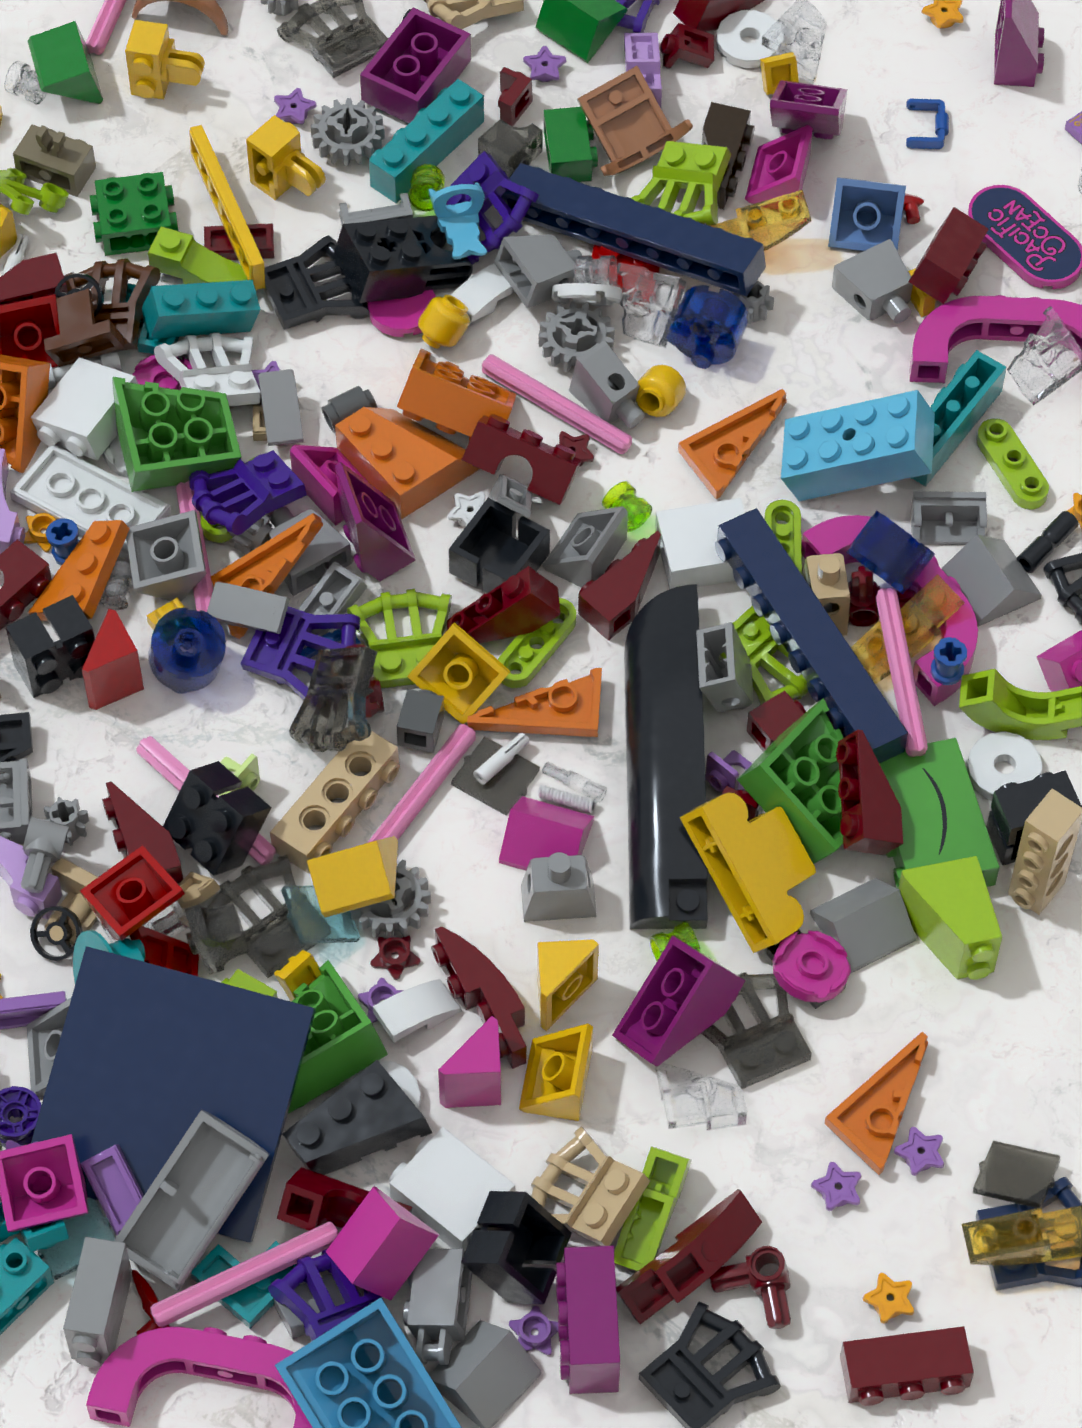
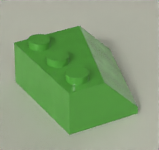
[287,960,388,1115]

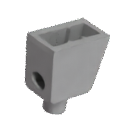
[494,234,584,308]
[832,239,913,324]
[569,340,645,429]
[268,507,352,596]
[696,622,754,712]
[521,852,596,921]

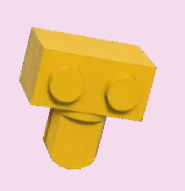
[125,20,205,100]
[246,115,326,200]

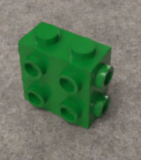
[90,172,178,256]

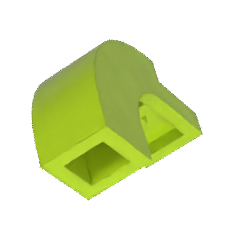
[959,669,1082,740]

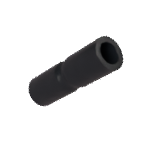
[1016,511,1079,573]

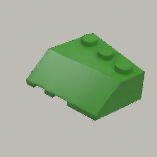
[112,377,242,492]
[737,698,844,864]

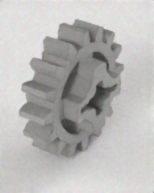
[310,98,385,166]
[538,302,615,372]
[350,859,431,938]

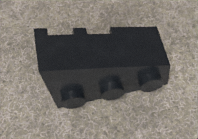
[282,1060,432,1175]

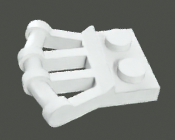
[154,333,261,406]

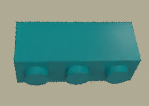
[143,280,260,339]

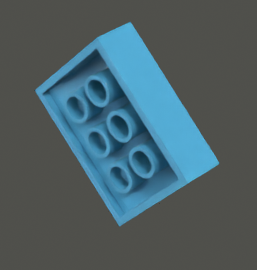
[275,1298,462,1428]

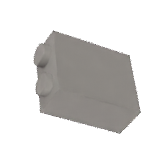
[63,1237,132,1367]

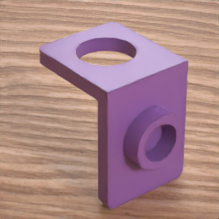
[705,750,752,792]

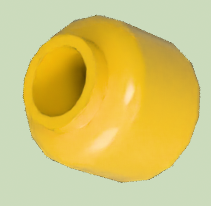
[418,294,470,349]
[635,365,686,417]

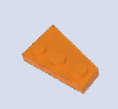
[28,520,130,621]

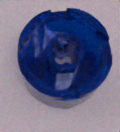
[667,285,748,369]
[847,510,935,594]
[148,608,226,694]

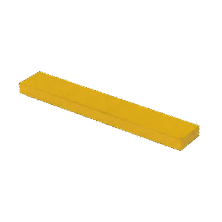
[189,125,265,290]

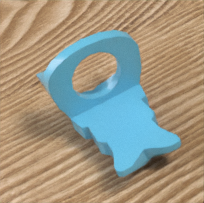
[428,183,487,259]

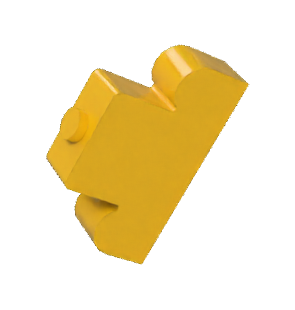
[679,792,816,953]

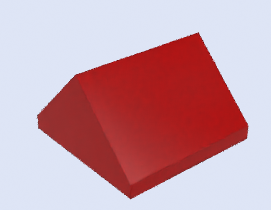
[0,294,60,367]
[82,609,144,710]
[80,845,185,941]

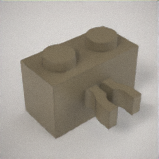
[13,124,96,197]

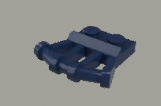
[975,1177,1082,1291]

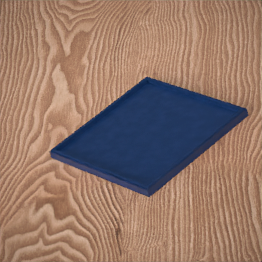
[31,946,316,1243]

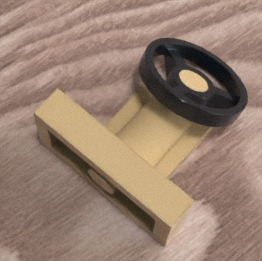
[30,857,98,961]

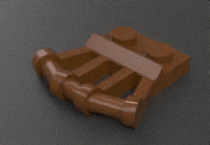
[64,259,161,351]

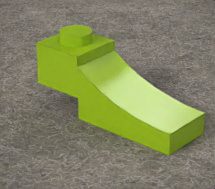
[148,226,247,284]
[614,1146,692,1271]

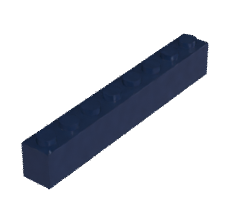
[501,163,766,296]
[715,508,908,764]

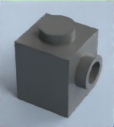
[396,689,445,753]

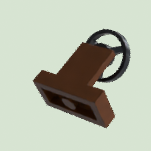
[44,273,125,367]

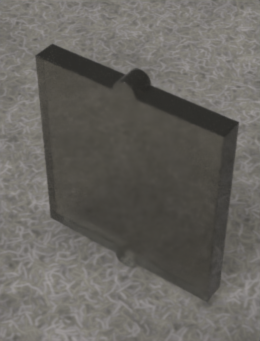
[451,736,540,816]
[973,1141,1060,1209]

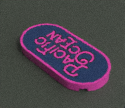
[968,185,1082,289]

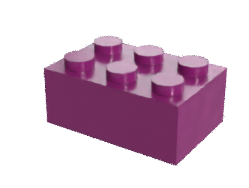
[360,7,471,123]
[556,1246,620,1394]

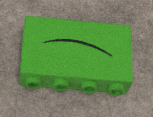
[880,738,1000,889]

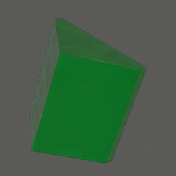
[535,0,628,63]
[27,21,103,104]

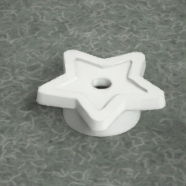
[447,491,485,527]

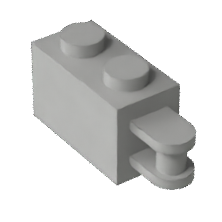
[403,1249,473,1365]

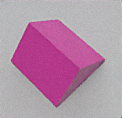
[745,125,813,212]
[290,445,369,526]
[499,796,594,871]
[438,1016,501,1108]
[0,1134,89,1233]
[326,1186,440,1301]

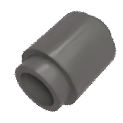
[321,386,377,433]

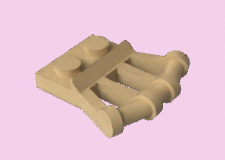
[424,0,524,29]
[531,1126,650,1246]

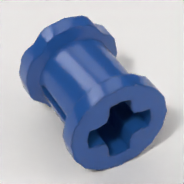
[46,518,80,565]
[930,637,967,685]

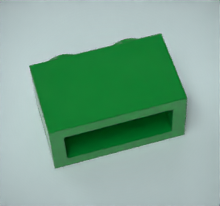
[543,107,598,182]

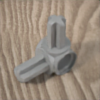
[21,816,69,893]

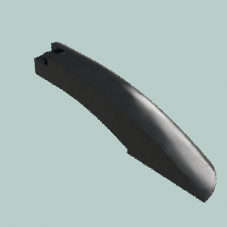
[624,584,708,929]

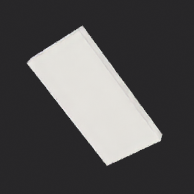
[10,445,171,562]

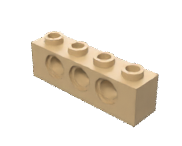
[270,725,400,874]
[1008,788,1082,915]

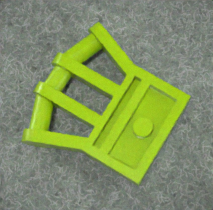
[631,141,732,226]
[347,589,452,689]
[720,606,808,705]

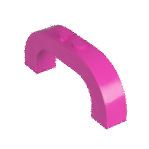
[910,295,1082,383]
[801,515,978,706]
[86,1327,312,1428]

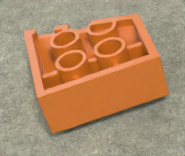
[397,348,517,441]
[0,355,50,473]
[335,407,480,520]

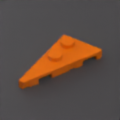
[678,389,787,499]
[210,513,323,639]
[467,668,602,737]
[824,1032,928,1175]

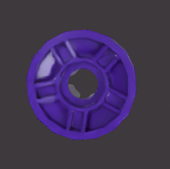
[0,1086,41,1148]

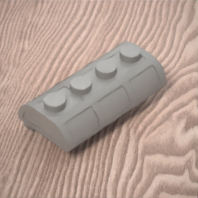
[114,1110,269,1291]

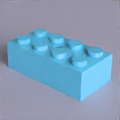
[781,390,935,501]

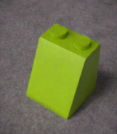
[898,856,1002,980]

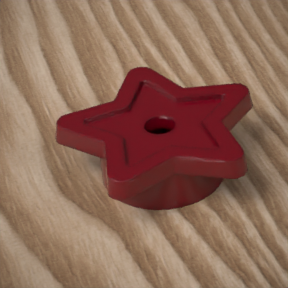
[554,431,594,467]
[370,935,420,980]

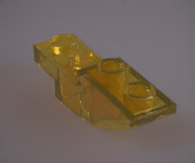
[711,190,812,251]
[851,574,965,684]
[961,1205,1082,1265]

